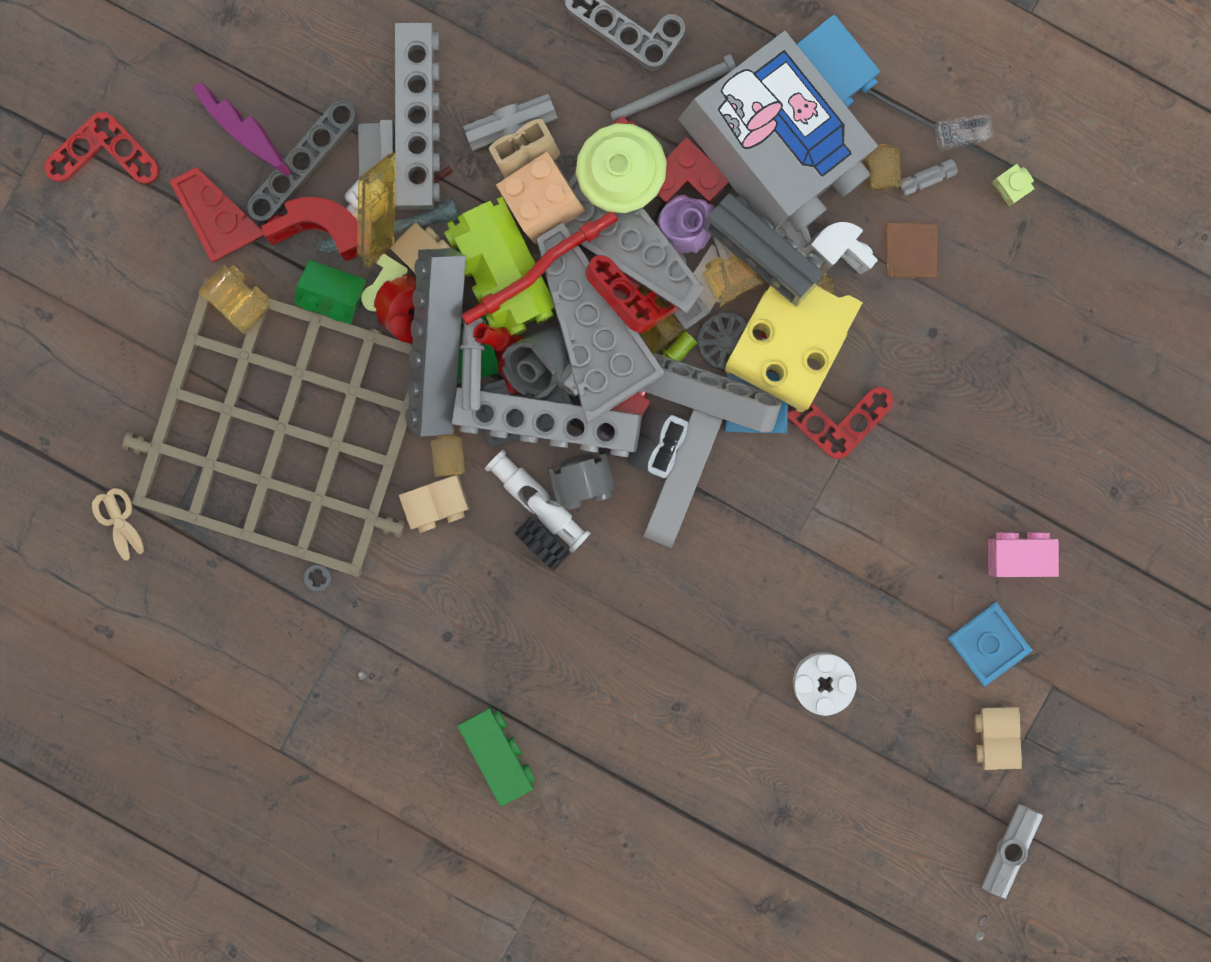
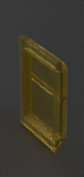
[357,153,396,267]

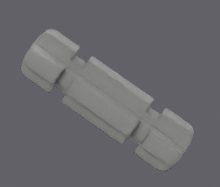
[899,159,958,196]

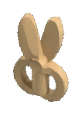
[92,488,144,560]

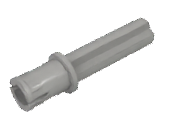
[460,318,484,411]

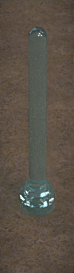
[317,198,460,254]

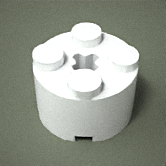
[793,652,857,716]

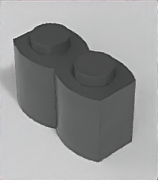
[628,408,688,478]

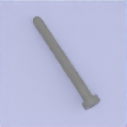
[610,54,736,122]

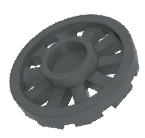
[698,313,754,370]

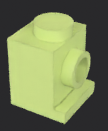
[992,164,1035,206]

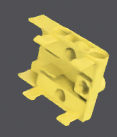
[725,285,863,412]

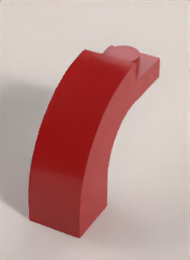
[261,197,373,262]

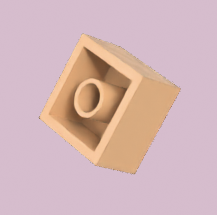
[496,151,586,244]

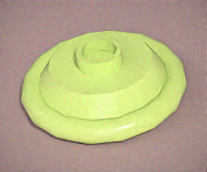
[576,123,667,213]

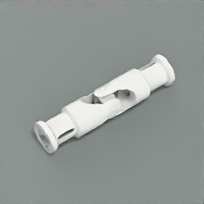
[484,449,591,553]

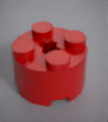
[374,274,417,344]

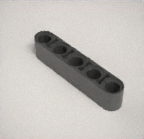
[247,101,358,224]

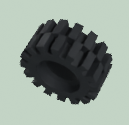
[514,515,571,571]

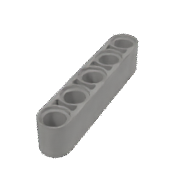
[641,352,782,432]
[643,409,723,549]

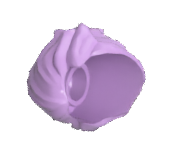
[657,195,715,254]

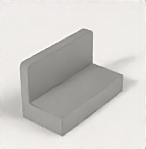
[358,120,395,185]

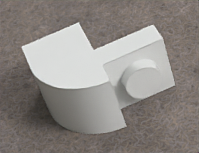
[801,222,878,275]

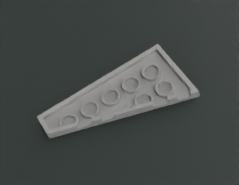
[565,173,705,314]
[536,222,665,424]

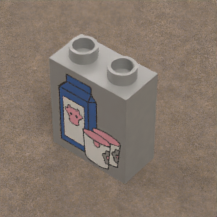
[678,31,878,233]

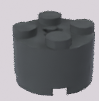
[547,452,616,510]

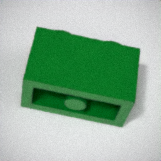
[294,259,367,325]

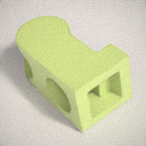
[361,253,411,312]

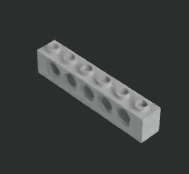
[395,23,440,210]
[452,387,642,457]

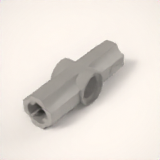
[463,94,558,151]
[981,804,1043,899]

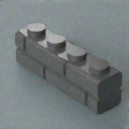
[703,193,824,307]

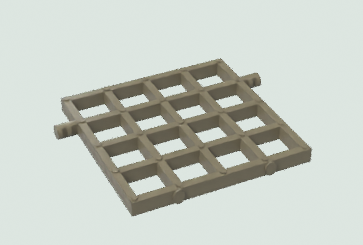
[122,278,412,577]

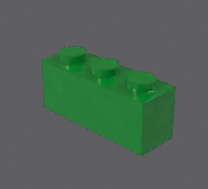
[457,707,536,807]

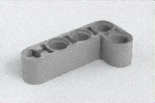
[565,0,685,71]

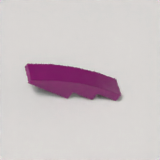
[192,81,291,176]

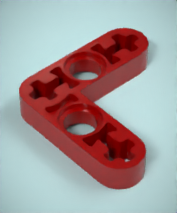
[44,112,160,185]
[585,255,679,333]
[788,387,893,459]

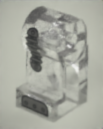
[934,114,995,152]

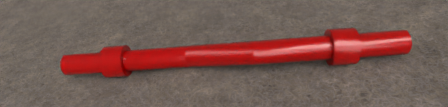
[461,212,618,325]

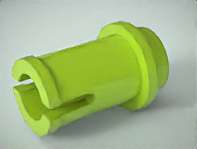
[662,330,698,362]

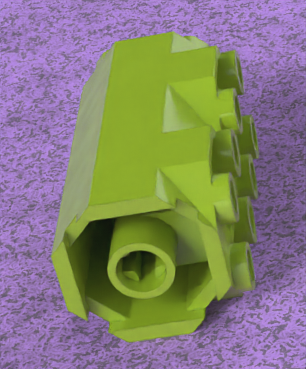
[444,197,555,336]

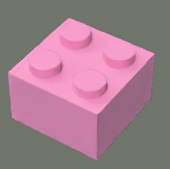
[988,532,1059,577]

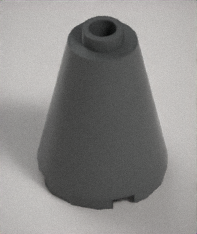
[502,323,569,399]

